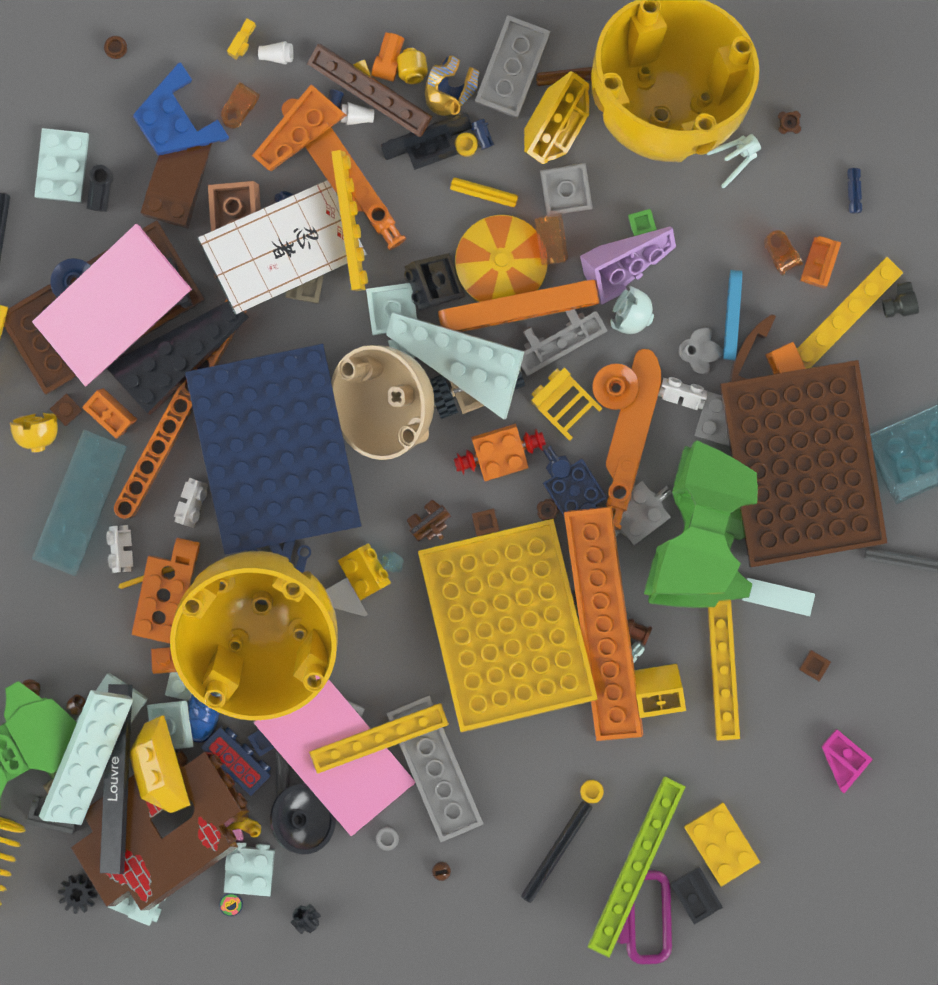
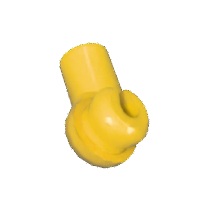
[227,818,261,837]

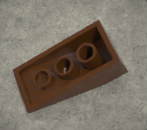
[141,143,213,229]

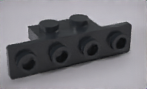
[381,112,472,170]

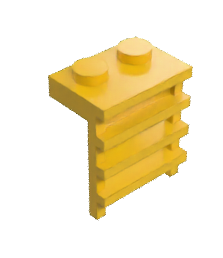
[531,367,603,441]

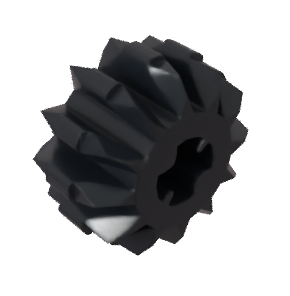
[58,873,98,914]

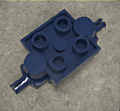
[542,446,607,518]

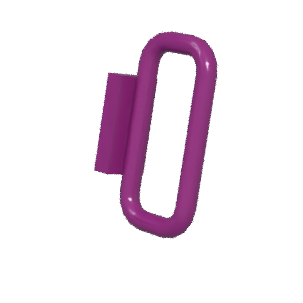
[617,870,672,964]

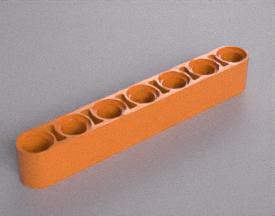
[438,280,599,332]

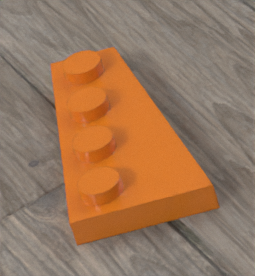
[252,85,347,171]

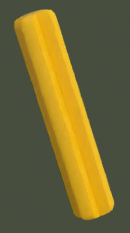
[450,177,518,207]

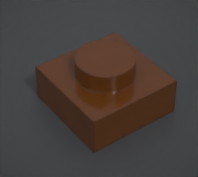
[50,393,83,426]
[472,508,499,536]
[798,650,831,682]

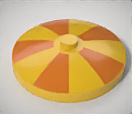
[455,215,548,302]

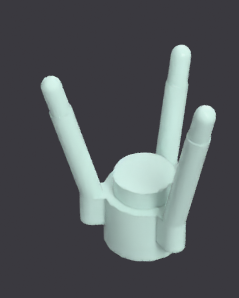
[707,134,761,188]

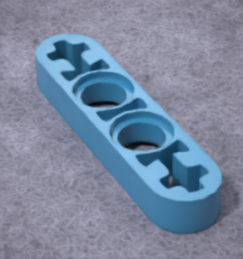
[723,270,742,360]

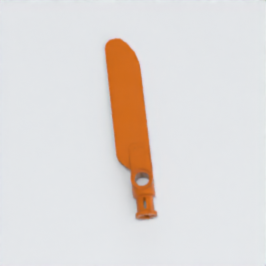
[281,98,407,250]
[606,349,661,530]

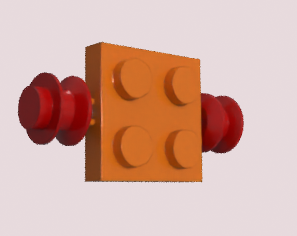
[454,424,546,482]

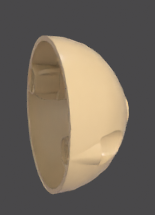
[331,345,434,460]

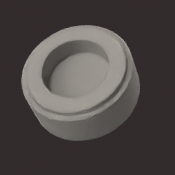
[376,826,399,851]

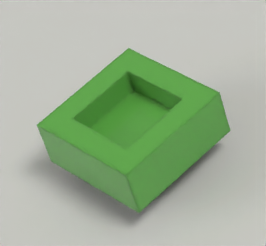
[628,209,657,236]

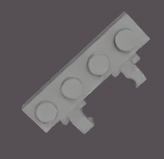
[521,309,608,376]

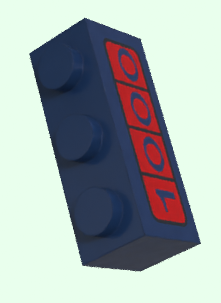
[201,726,272,796]

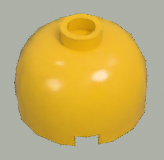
[10,413,58,452]

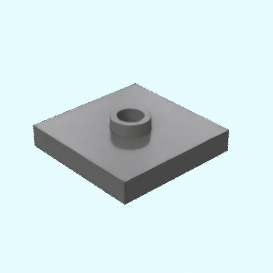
[540,163,593,216]

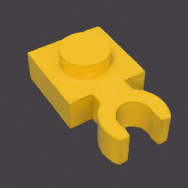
[227,18,256,60]

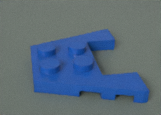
[133,62,229,156]

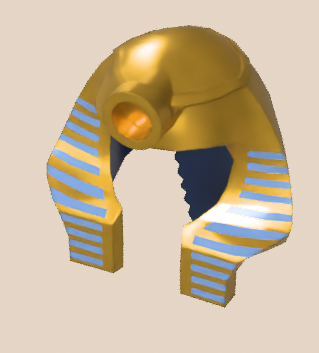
[425,56,480,116]

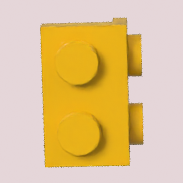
[337,544,391,601]

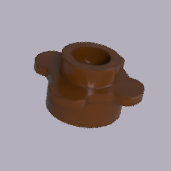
[778,111,801,134]

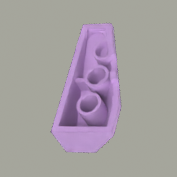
[580,227,676,305]

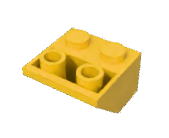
[635,664,686,718]

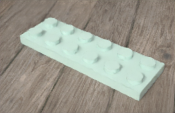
[39,690,133,825]

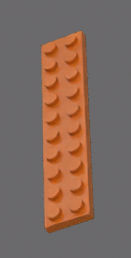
[564,506,644,741]

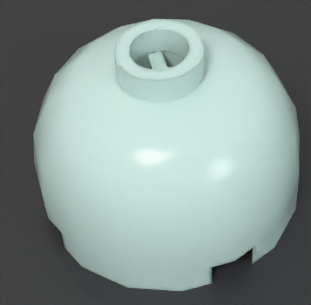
[610,286,654,334]

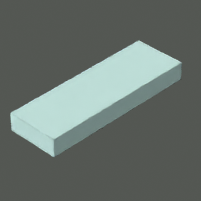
[742,578,815,616]

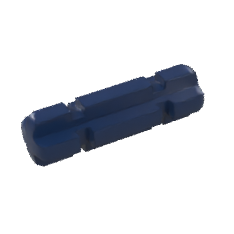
[847,168,862,214]

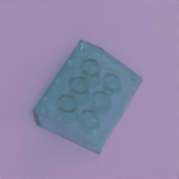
[870,405,938,504]

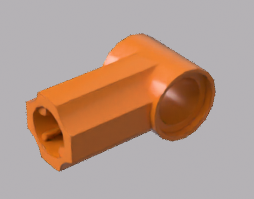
[371,32,405,82]

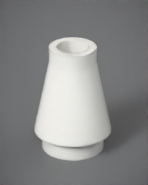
[258,41,293,64]
[340,102,374,125]

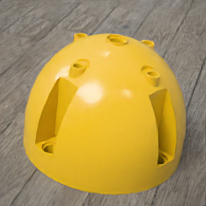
[591,0,759,162]
[170,551,338,720]

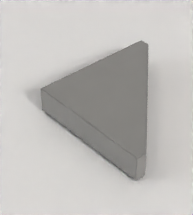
[326,578,368,617]

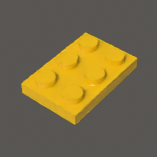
[684,802,760,887]

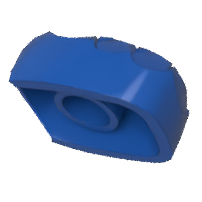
[188,693,219,743]

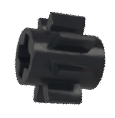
[291,904,321,934]

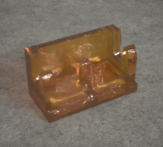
[535,213,568,265]

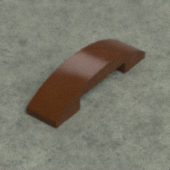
[729,314,776,382]

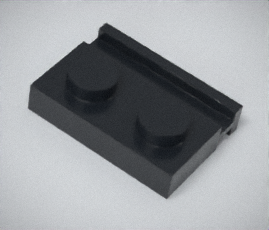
[670,867,723,925]

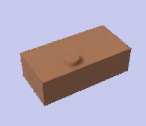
[208,181,261,280]

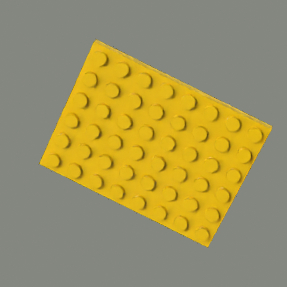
[418,519,598,733]

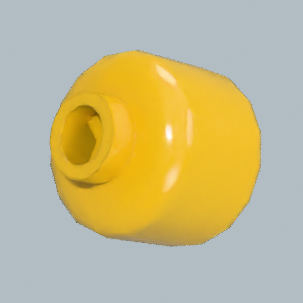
[397,48,428,84]

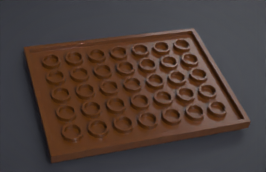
[720,360,887,567]

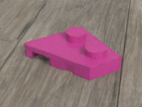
[821,729,873,793]

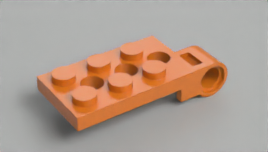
[131,537,200,643]

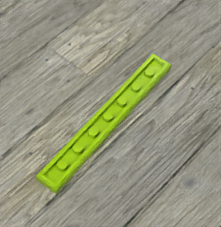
[587,777,686,958]

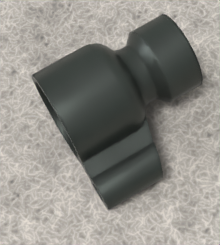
[882,281,919,318]

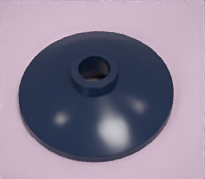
[50,258,91,298]

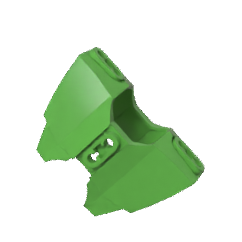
[644,441,758,608]
[0,681,77,809]

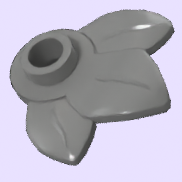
[678,328,723,374]

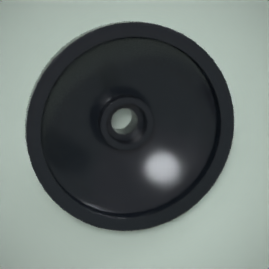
[270,784,336,855]

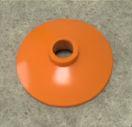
[592,364,639,410]

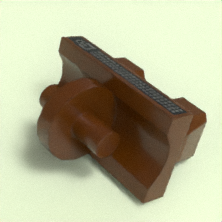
[407,500,451,542]

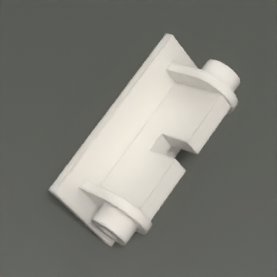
[658,377,707,410]
[174,478,209,528]
[107,525,133,573]

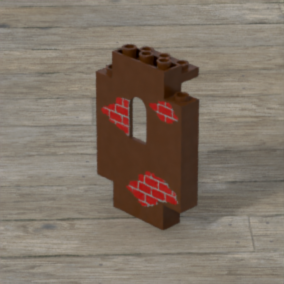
[71,749,249,911]

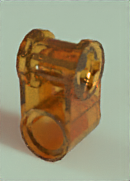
[221,82,260,129]
[764,230,803,276]

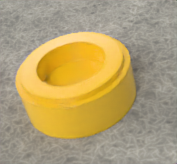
[455,133,478,157]
[580,780,604,803]

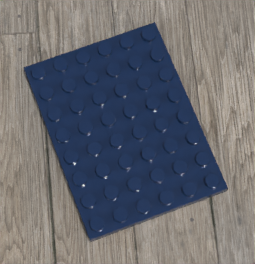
[185,343,362,555]

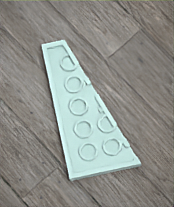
[386,312,524,419]

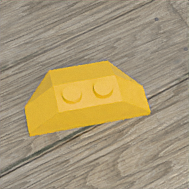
[524,71,589,164]
[129,715,190,813]

